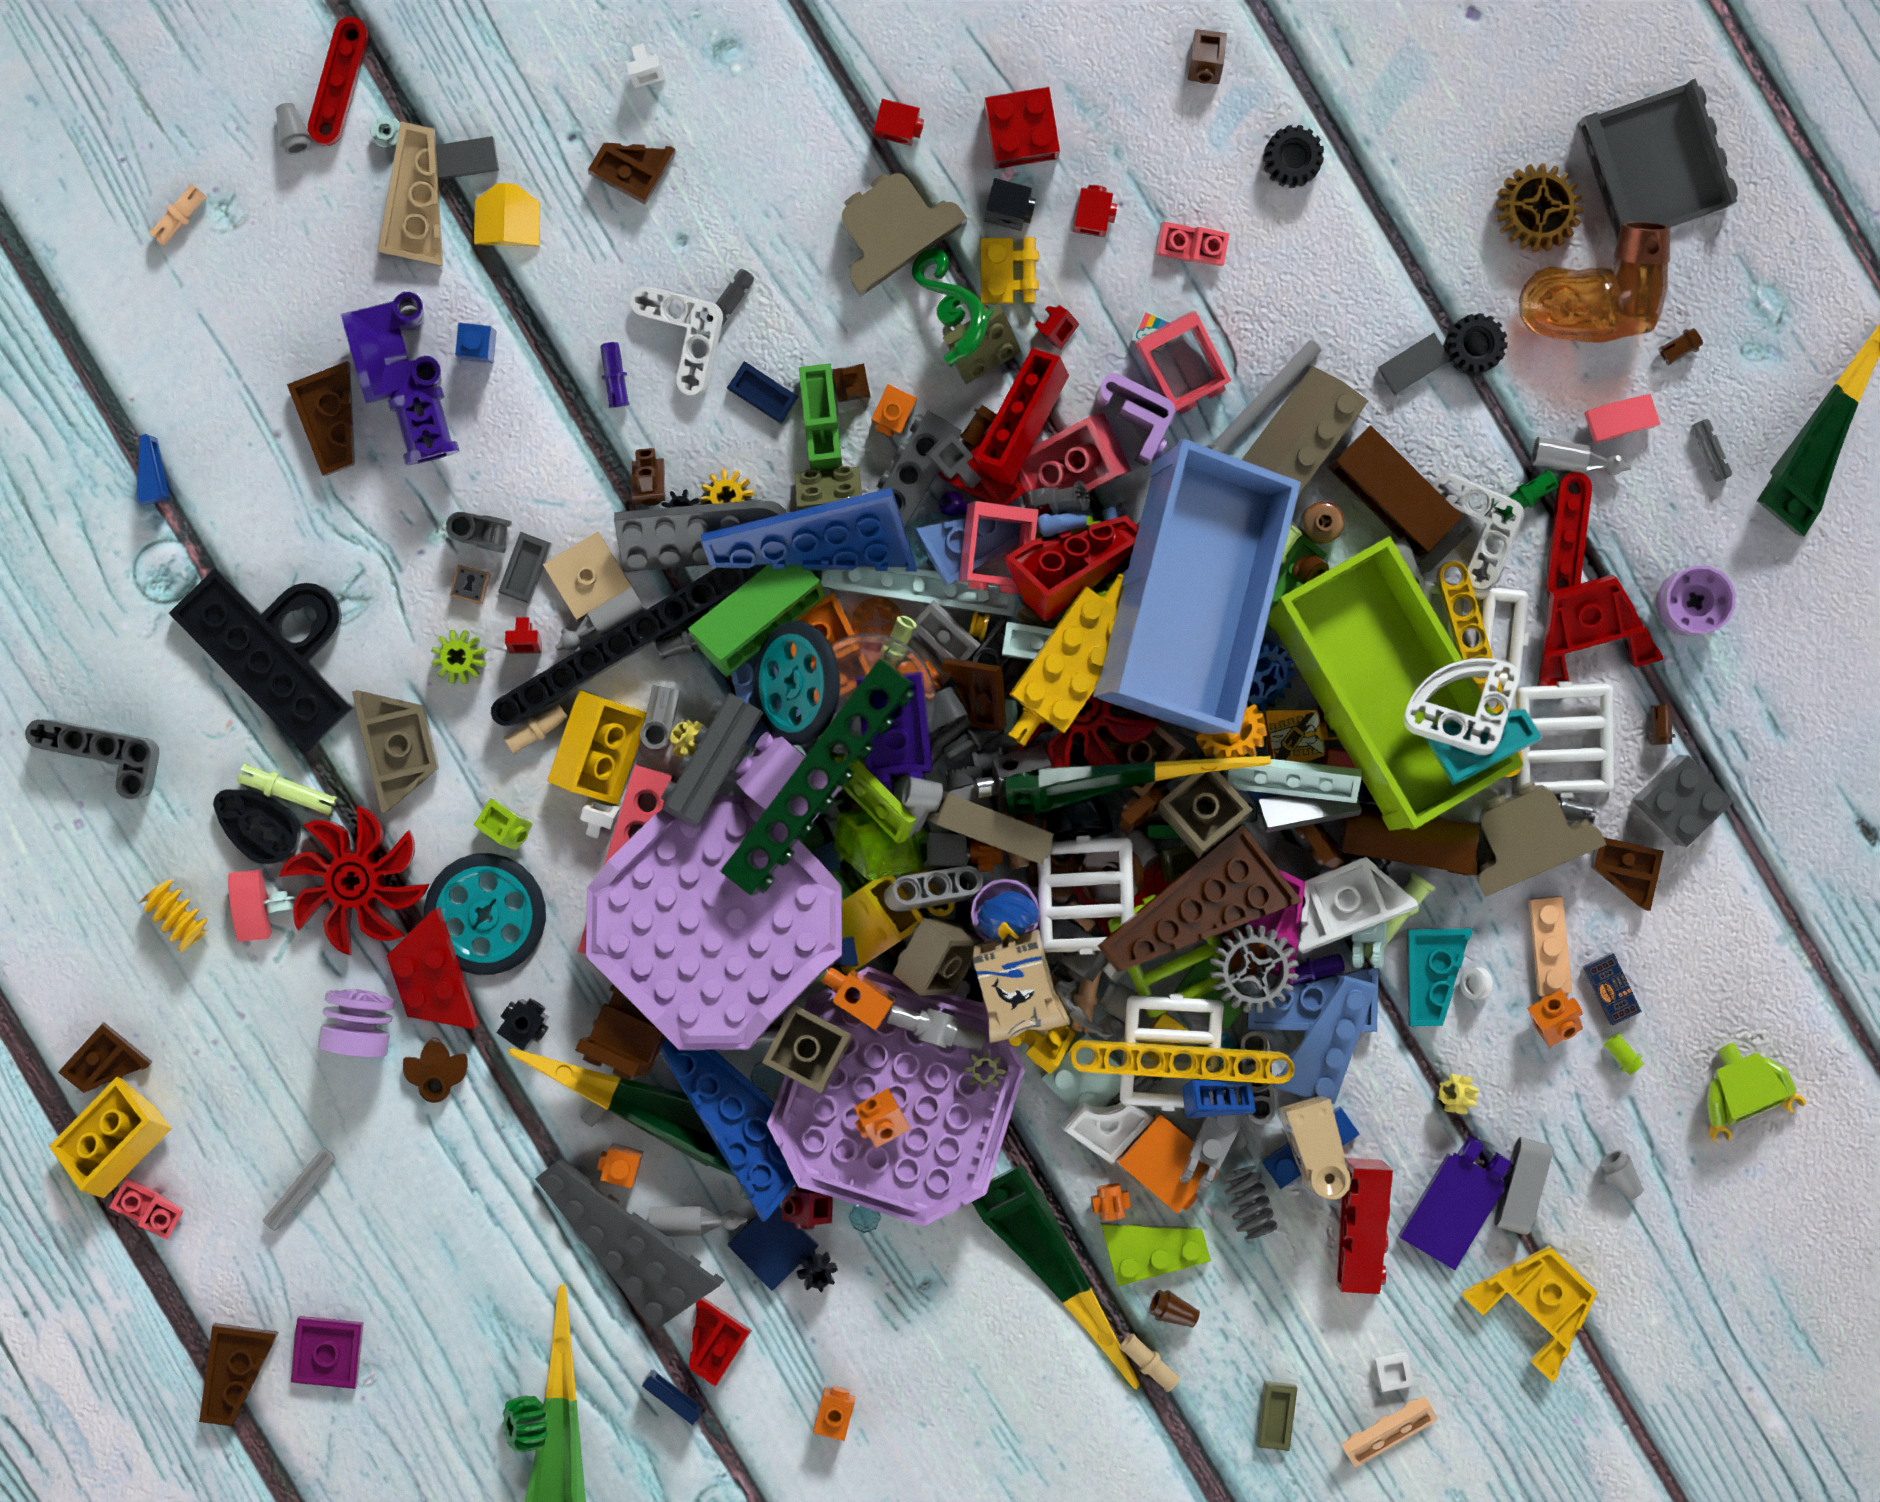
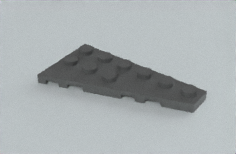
[535,1158,725,1330]

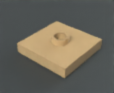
[543,531,632,621]

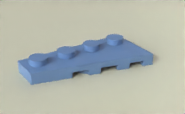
[1246,967,1379,1032]
[1273,975,1376,1105]

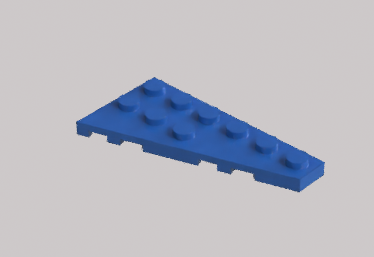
[701,488,917,572]
[660,1037,796,1222]

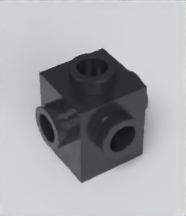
[496,998,549,1051]

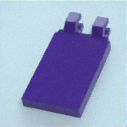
[856,672,933,795]
[1398,1136,1512,1270]

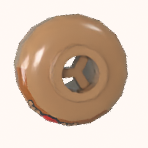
[1300,501,1345,545]

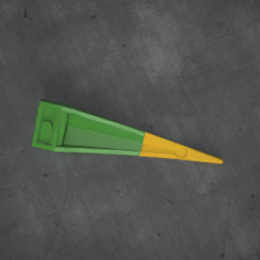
[525,1284,586,1502]

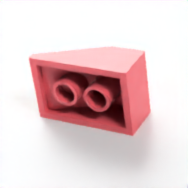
[1018,413,1132,517]

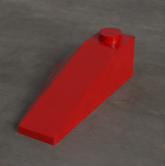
[1005,515,1139,622]

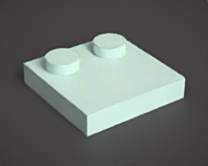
[1041,1033,1121,1111]

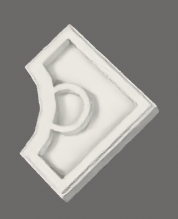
[1062,1102,1154,1165]

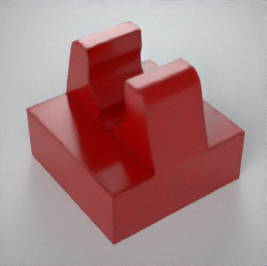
[1035,305,1080,350]
[505,617,542,654]

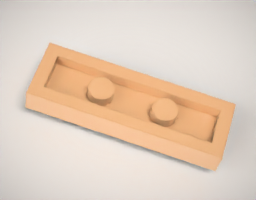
[1528,896,1572,996]
[1341,1396,1438,1468]

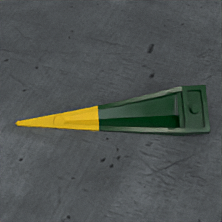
[1757,324,1880,537]
[1005,756,1271,815]
[507,1048,735,1177]
[971,1164,1139,1390]

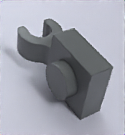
[926,431,982,488]

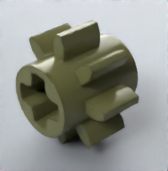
[965,1050,1006,1092]

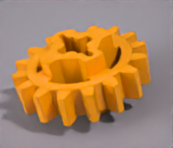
[1195,704,1267,759]

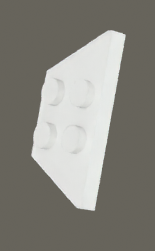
[1299,857,1420,954]

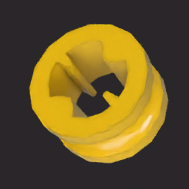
[969,611,990,642]

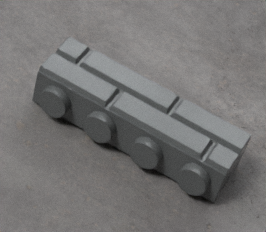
[661,693,763,828]

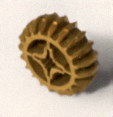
[1494,163,1583,253]

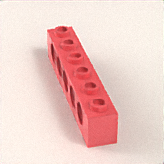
[577,764,676,954]

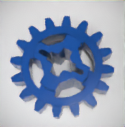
[1247,641,1294,711]

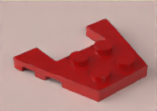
[1538,575,1663,686]

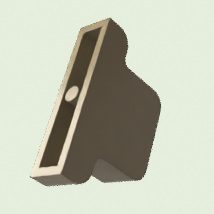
[842,173,967,297]
[1476,782,1606,897]

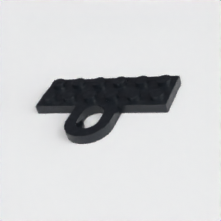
[169,568,353,753]

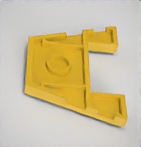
[1460,1245,1598,1383]

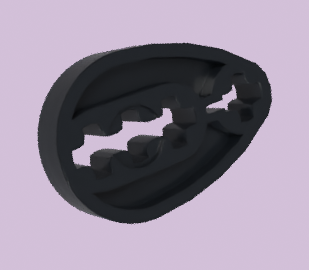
[213,789,301,864]

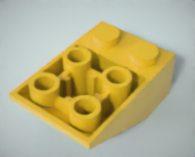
[840,867,925,976]

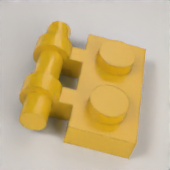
[980,237,1039,305]
[1009,1025,1076,1074]

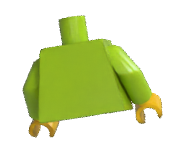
[1707,1043,1806,1144]

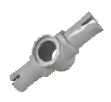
[887,1005,986,1052]

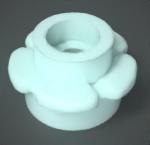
[370,115,400,148]
[263,891,295,915]

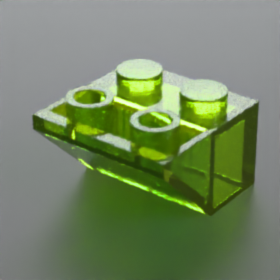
[834,810,924,880]

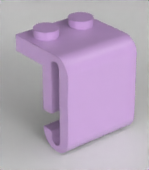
[1096,373,1175,466]
[731,732,842,825]

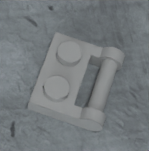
[907,600,981,685]

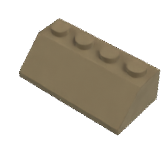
[1242,366,1369,495]

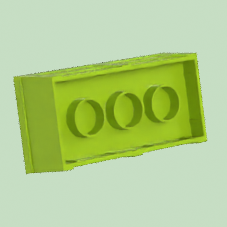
[1267,536,1524,831]

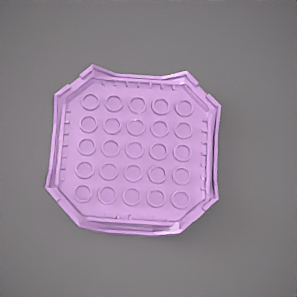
[586,796,842,1050]
[767,967,1025,1227]

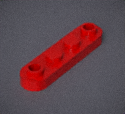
[308,17,369,146]
[1545,472,1592,596]

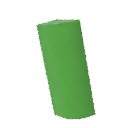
[688,565,825,677]

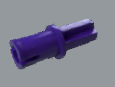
[600,342,630,408]
[1286,953,1345,986]

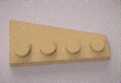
[378,122,443,266]

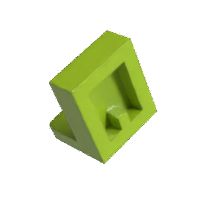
[473,798,533,850]

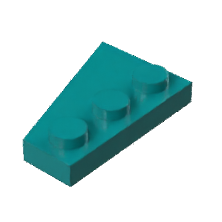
[1424,709,1542,785]
[1407,928,1473,1027]

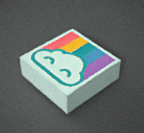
[1131,310,1171,354]

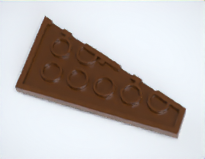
[1098,825,1303,972]

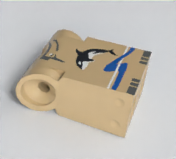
[972,930,1070,1043]
[1277,1096,1351,1200]

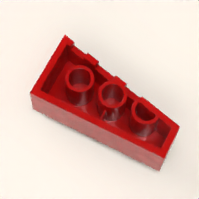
[1336,1158,1393,1294]

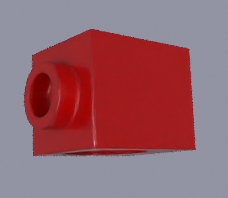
[874,98,925,146]

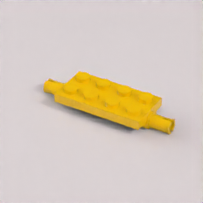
[1008,574,1124,747]

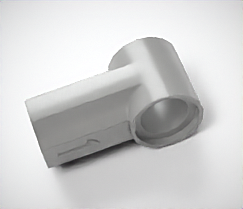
[640,685,681,751]
[901,776,943,837]

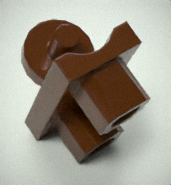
[631,448,665,506]

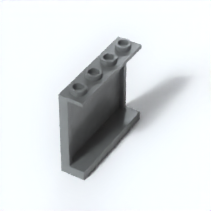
[1577,78,1738,241]

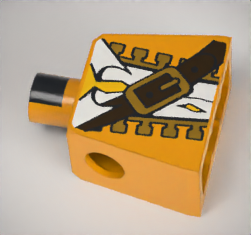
[1261,710,1339,763]

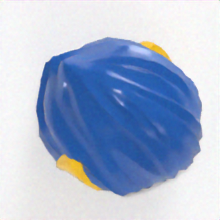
[976,891,1039,941]

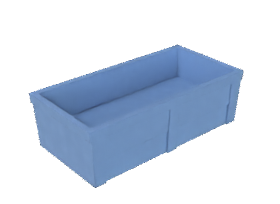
[1093,439,1301,735]

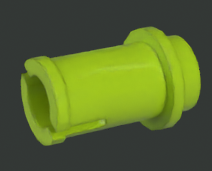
[1603,1032,1644,1075]

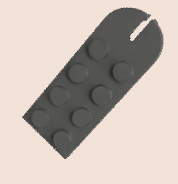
[614,500,787,572]

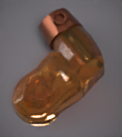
[1519,221,1670,343]

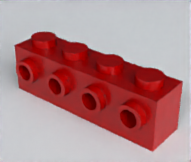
[974,348,1069,485]

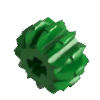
[502,1395,548,1452]

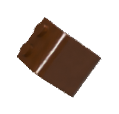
[575,983,666,1080]

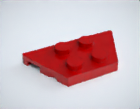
[386,907,480,1029]

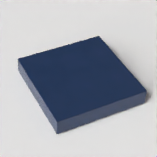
[727,1204,819,1291]

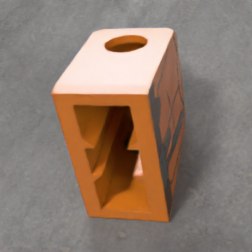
[821,967,897,1030]

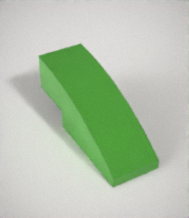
[799,363,843,471]

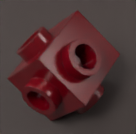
[782,1183,833,1230]

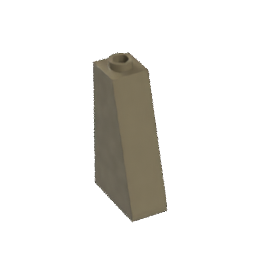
[926,791,1054,864]

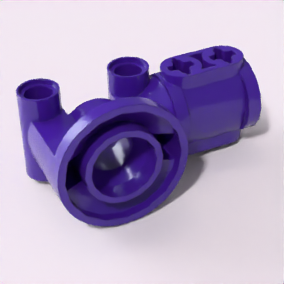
[341,291,460,465]

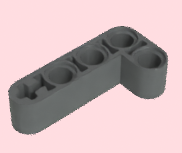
[25,720,159,799]

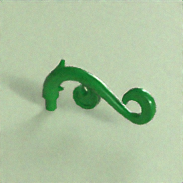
[912,248,994,367]

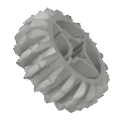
[1210,925,1299,1013]

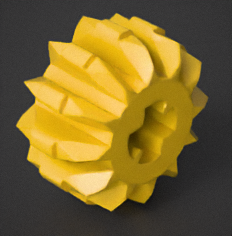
[699,469,755,504]

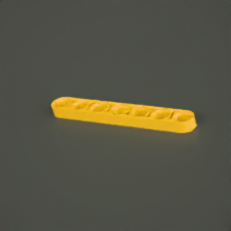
[1437,561,1523,777]
[1069,1040,1295,1084]

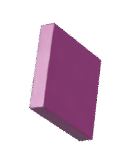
[291,1316,364,1389]

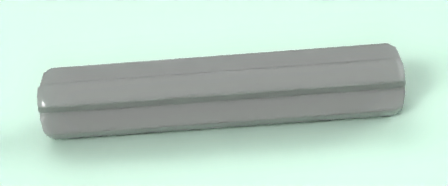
[263,1148,335,1231]

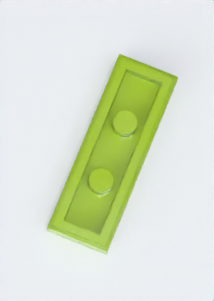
[840,754,916,844]

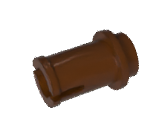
[1658,328,1703,365]
[960,405,997,447]
[1649,705,1676,745]

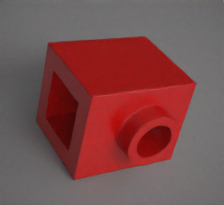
[1073,185,1118,237]

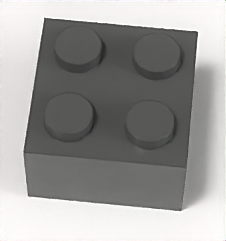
[1632,755,1734,847]

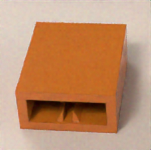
[1117,1110,1219,1214]

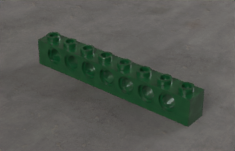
[720,659,915,896]

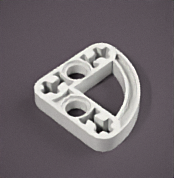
[1403,658,1519,755]

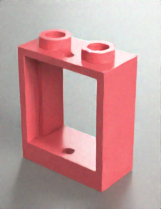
[1134,311,1232,414]
[959,501,1039,595]

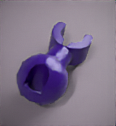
[939,491,968,516]

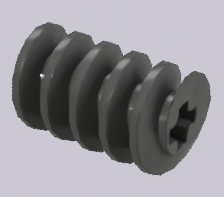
[1220,1166,1278,1239]

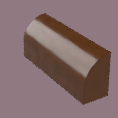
[1327,425,1463,558]
[1342,802,1481,875]

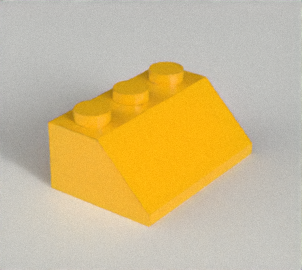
[547,690,647,805]
[49,1077,172,1198]

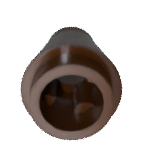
[1149,1290,1200,1328]

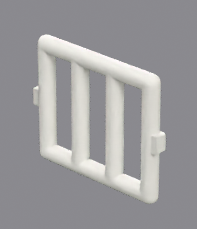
[1423,581,1529,686]
[1516,681,1614,798]
[1038,836,1134,955]
[1120,993,1224,1111]

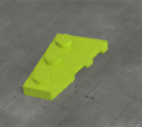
[1100,1222,1211,1287]

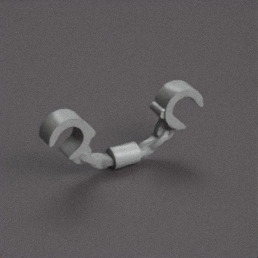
[1050,964,1125,1042]

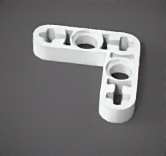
[630,287,723,395]
[1433,474,1524,589]

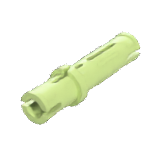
[237,763,337,816]

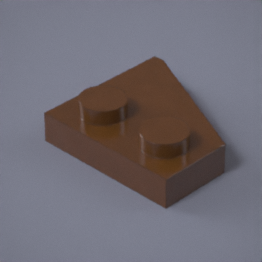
[588,142,676,205]
[941,658,1007,731]
[1119,785,1171,837]
[1294,823,1352,869]

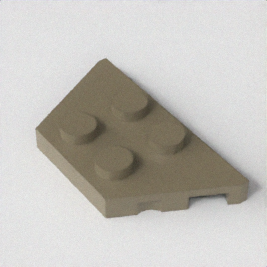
[352,690,439,813]

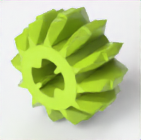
[431,630,487,684]

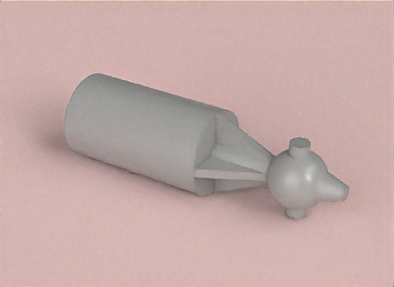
[1531,437,1631,475]
[555,586,647,653]
[649,1206,747,1236]

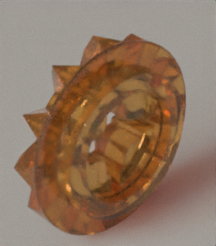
[852,597,902,649]

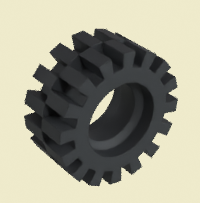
[1263,125,1324,188]
[1445,313,1508,375]

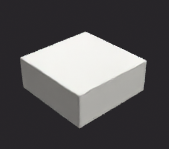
[1374,1352,1414,1392]

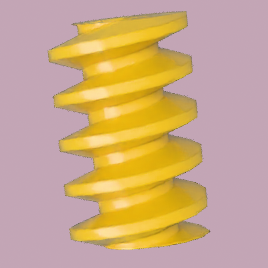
[139,879,209,952]

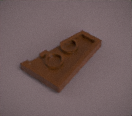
[287,361,355,476]
[199,1323,279,1426]

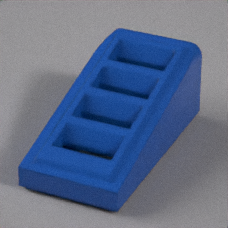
[137,434,170,505]
[1182,1080,1256,1118]

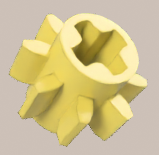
[670,719,704,760]
[1437,1074,1480,1115]

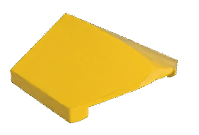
[474,183,541,247]

